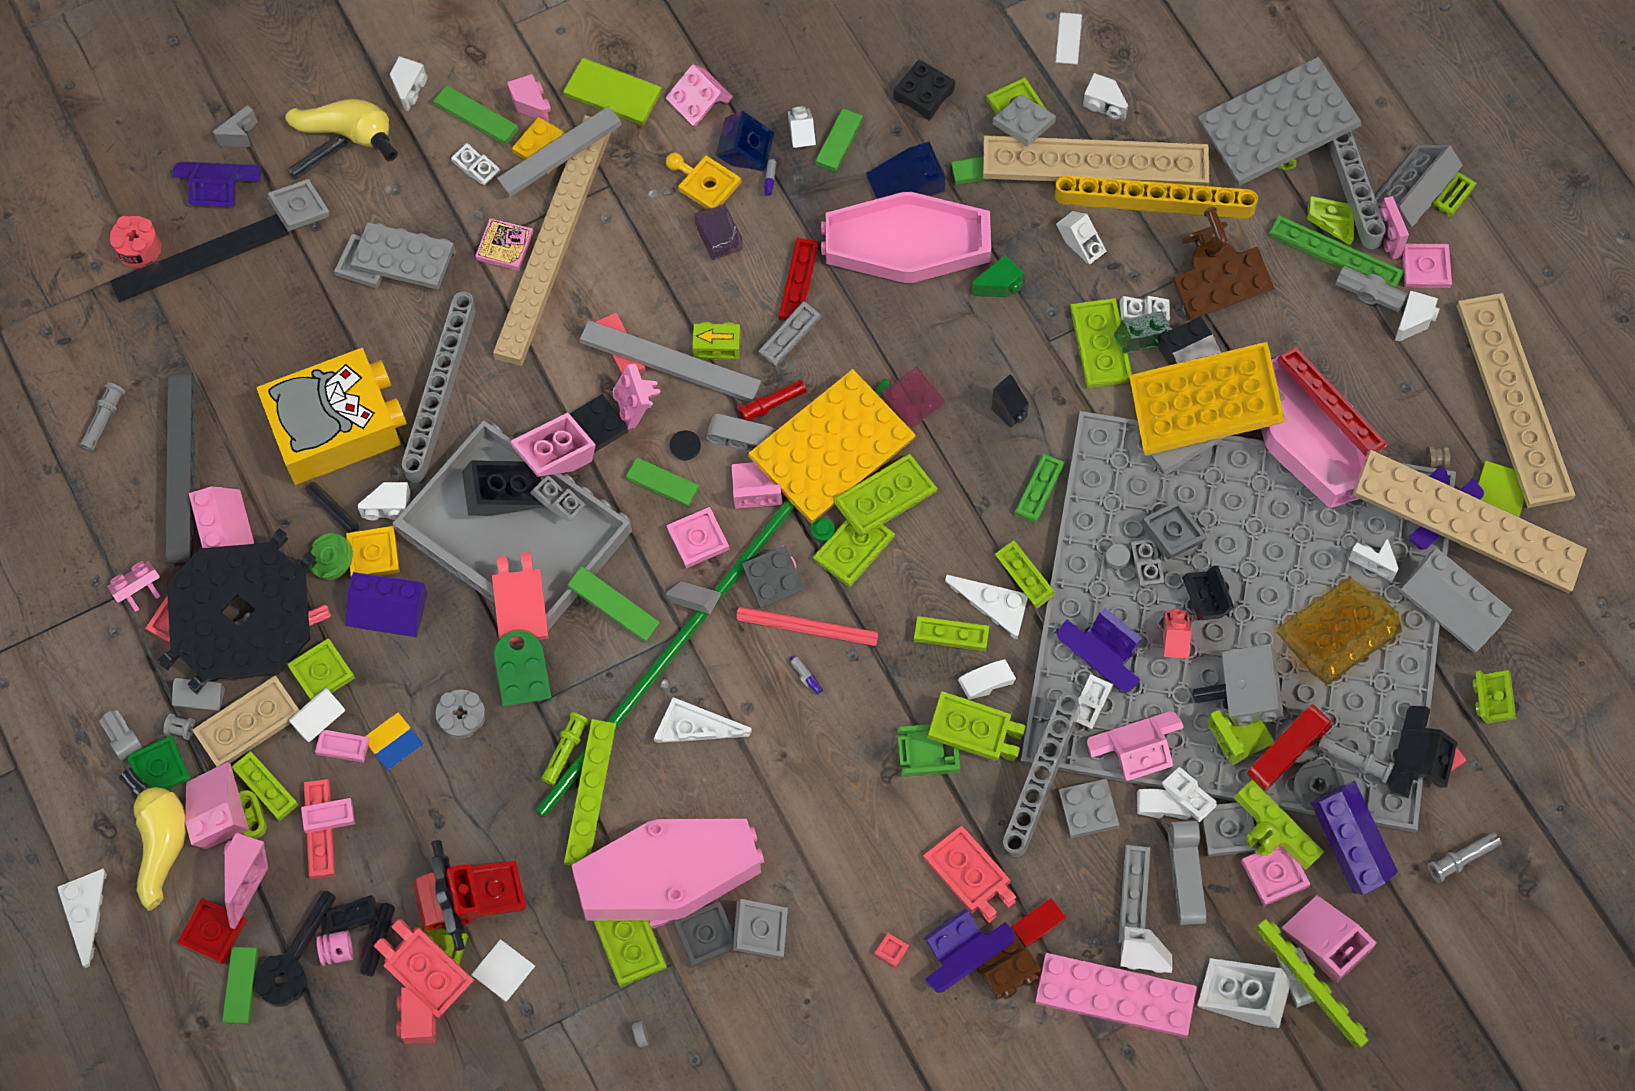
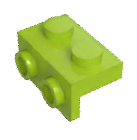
[1473,670,1516,724]

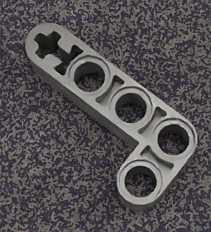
[1168,821,1206,925]

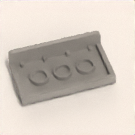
[351,222,456,290]

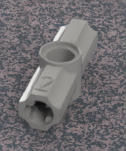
[1335,266,1408,313]

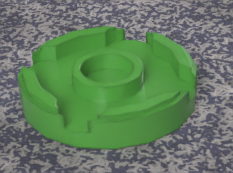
[311,533,353,580]

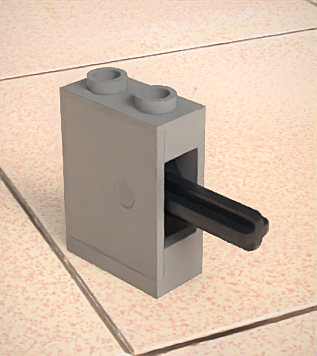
[1192,644,1284,726]

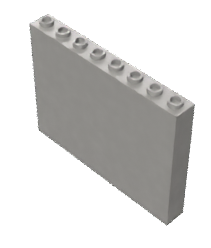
[392,420,632,631]

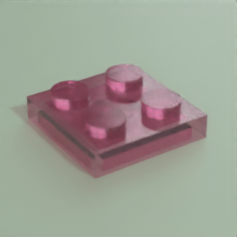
[880,366,945,429]

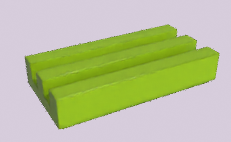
[1432,172,1477,218]

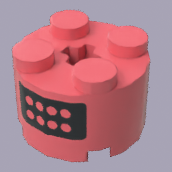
[110,216,161,268]

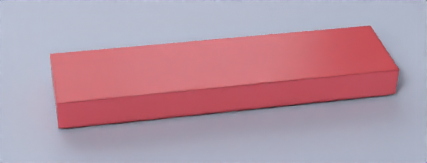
[304,779,335,879]

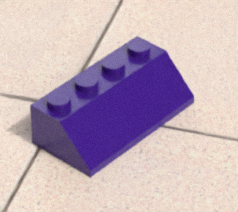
[1310,781,1398,895]

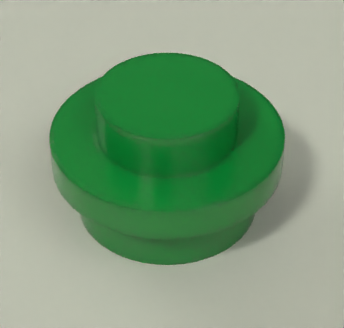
[811,517,835,541]

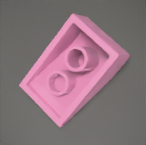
[510,413,596,477]
[185,762,249,850]
[224,833,268,929]

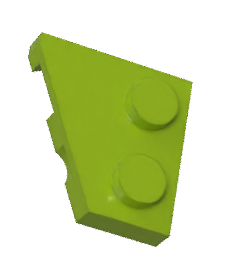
[1307,196,1354,245]

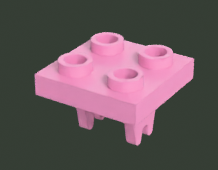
[613,364,661,429]
[107,561,161,612]

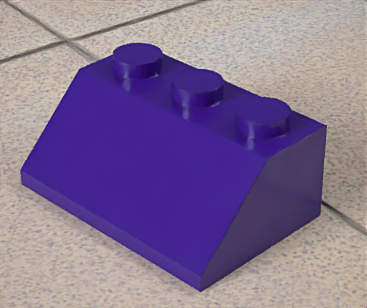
[346,572,428,638]

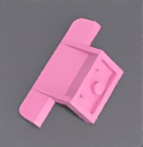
[1087,712,1183,781]

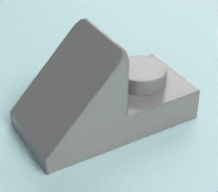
[213,105,258,147]

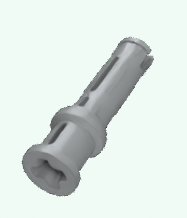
[79,382,126,452]
[1317,735,1395,784]
[1427,832,1501,883]

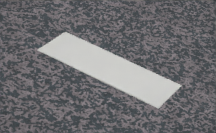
[1056,13,1082,64]

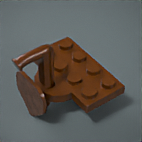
[1172,207,1275,321]

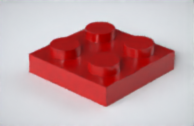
[177,898,248,965]

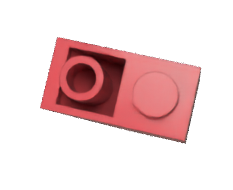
[1163,609,1192,658]
[397,987,436,1044]

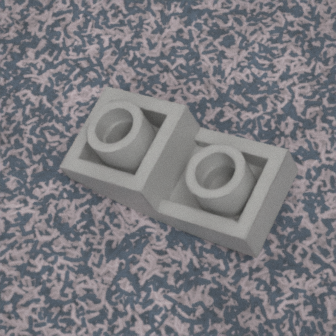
[530,475,585,521]
[1130,539,1164,587]

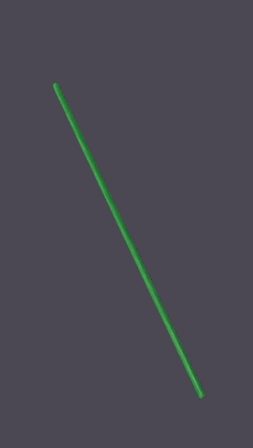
[535,379,893,818]

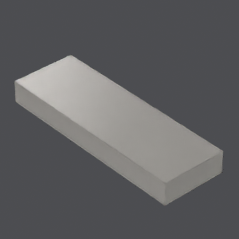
[758,301,822,367]

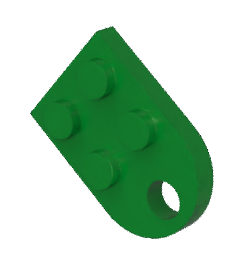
[494,629,551,706]

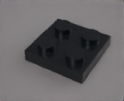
[570,394,628,453]

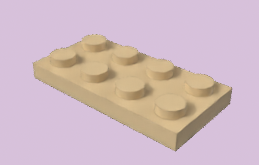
[192,676,299,767]

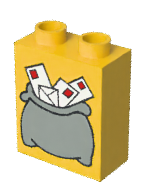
[256,347,407,485]

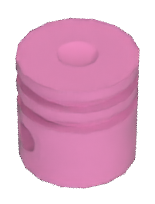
[317,930,353,966]

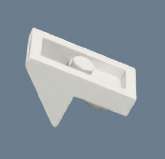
[1349,539,1398,582]

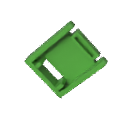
[897,724,960,777]

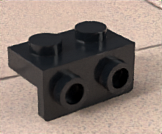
[1182,565,1234,621]

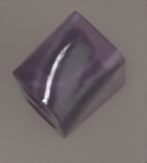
[695,204,742,261]

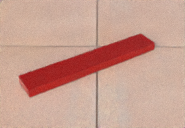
[1277,347,1387,457]

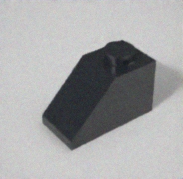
[991,375,1029,427]

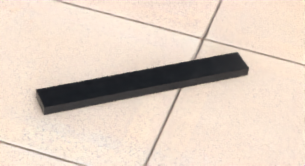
[110,214,289,302]

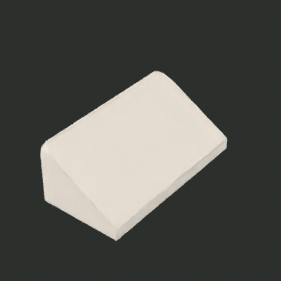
[289,688,345,742]

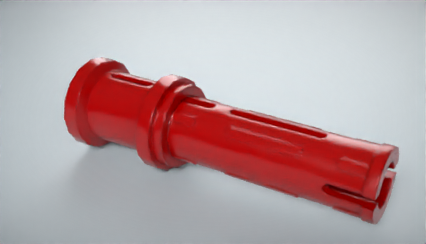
[737,380,807,421]

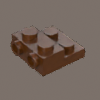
[977,930,1041,1000]

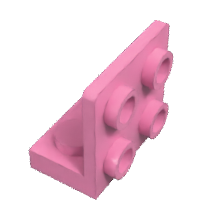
[666,64,733,126]
[731,462,782,509]

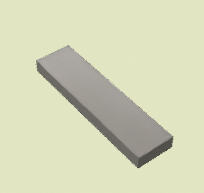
[1118,845,1151,945]

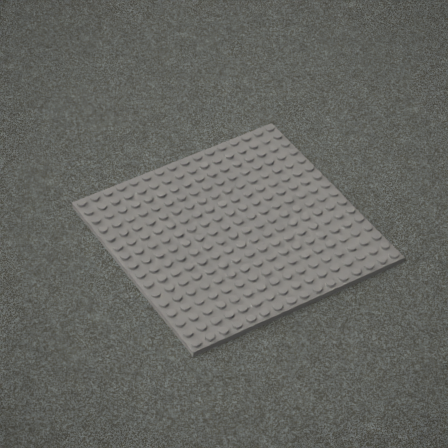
[1020,411,1456,833]

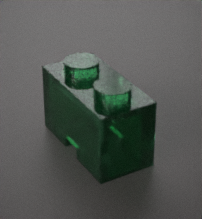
[1114,311,1172,354]

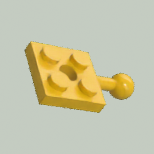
[666,153,742,214]

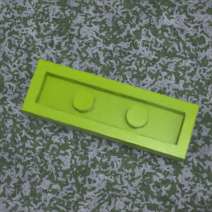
[995,540,1056,609]
[914,616,989,652]
[232,751,298,821]

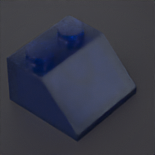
[716,110,775,171]

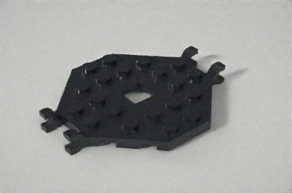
[158,528,317,695]

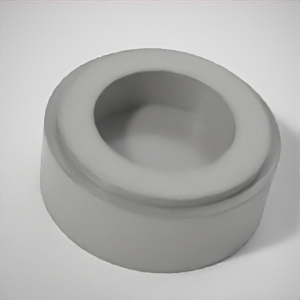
[1105,544,1130,569]
[632,1020,649,1048]

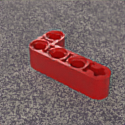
[1246,704,1333,792]

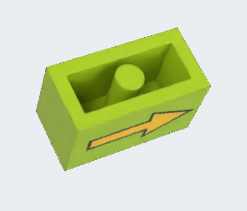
[693,322,741,360]

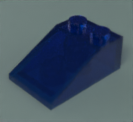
[866,141,945,199]

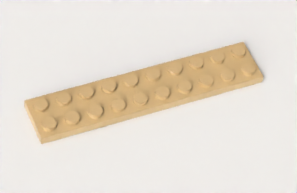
[983,136,1209,186]
[1457,293,1576,508]
[1352,450,1587,593]

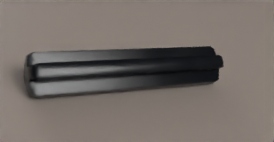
[288,134,347,179]
[305,482,359,533]
[287,890,336,960]
[360,903,395,977]

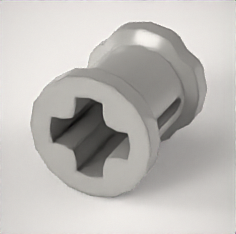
[163,713,195,740]

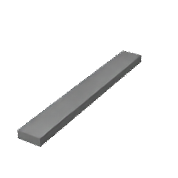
[580,320,761,402]

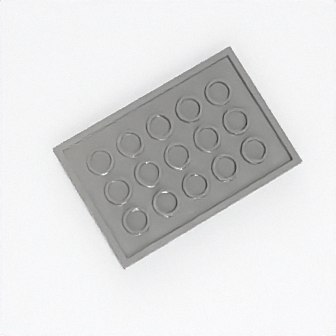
[1198,57,1361,186]

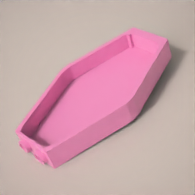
[822,192,991,283]
[1261,355,1366,508]
[571,819,764,920]

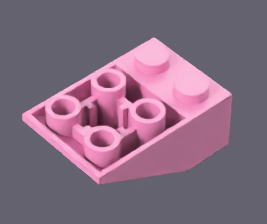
[1281,895,1376,984]

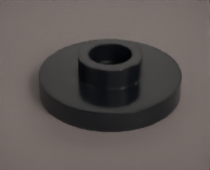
[670,430,701,461]

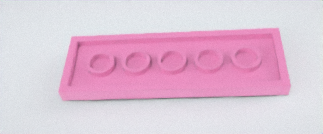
[1035,953,1197,1038]

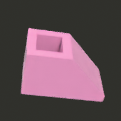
[507,74,551,121]

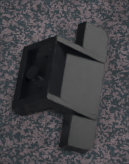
[1389,706,1458,799]

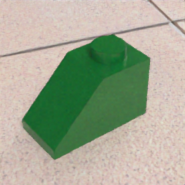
[971,255,1024,298]

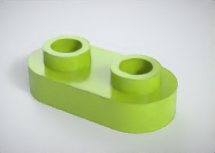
[239,791,267,839]

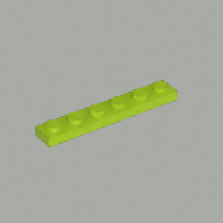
[564,719,616,866]
[1253,919,1369,1048]

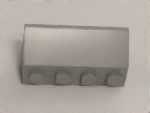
[1375,145,1463,227]
[1399,548,1512,653]

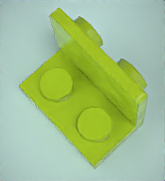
[1207,710,1274,766]

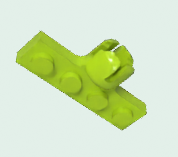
[1234,780,1324,870]

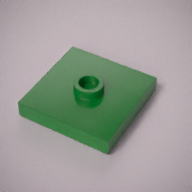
[126,735,192,790]

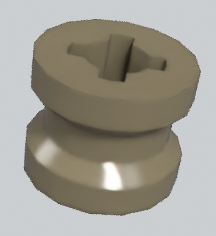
[1426,445,1450,469]

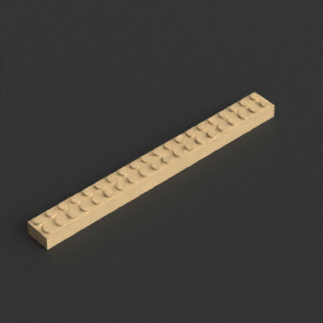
[493,115,611,366]

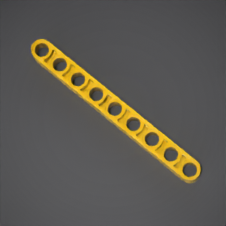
[1055,175,1258,219]

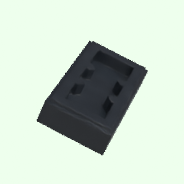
[325,895,379,934]

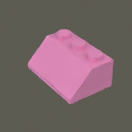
[189,486,255,548]

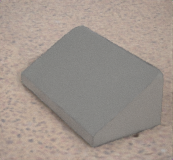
[666,581,721,614]
[172,678,225,712]

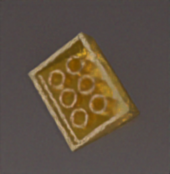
[1275,577,1402,685]

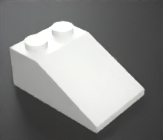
[1198,958,1291,1028]

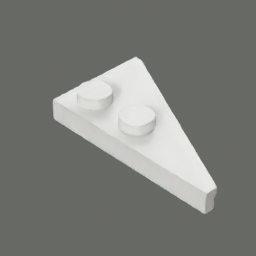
[945,575,1028,639]
[654,697,752,743]
[57,869,107,968]

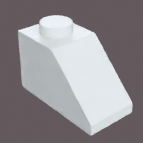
[1395,291,1439,342]

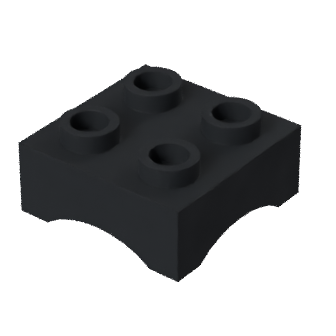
[893,59,955,121]

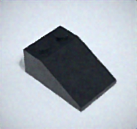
[1158,316,1221,365]
[462,460,545,516]

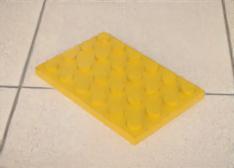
[1129,342,1286,456]
[748,369,916,524]

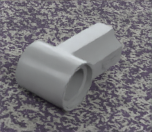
[99,710,143,761]

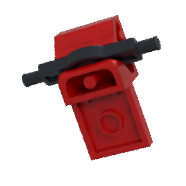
[413,840,527,951]

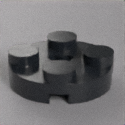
[255,955,307,1007]

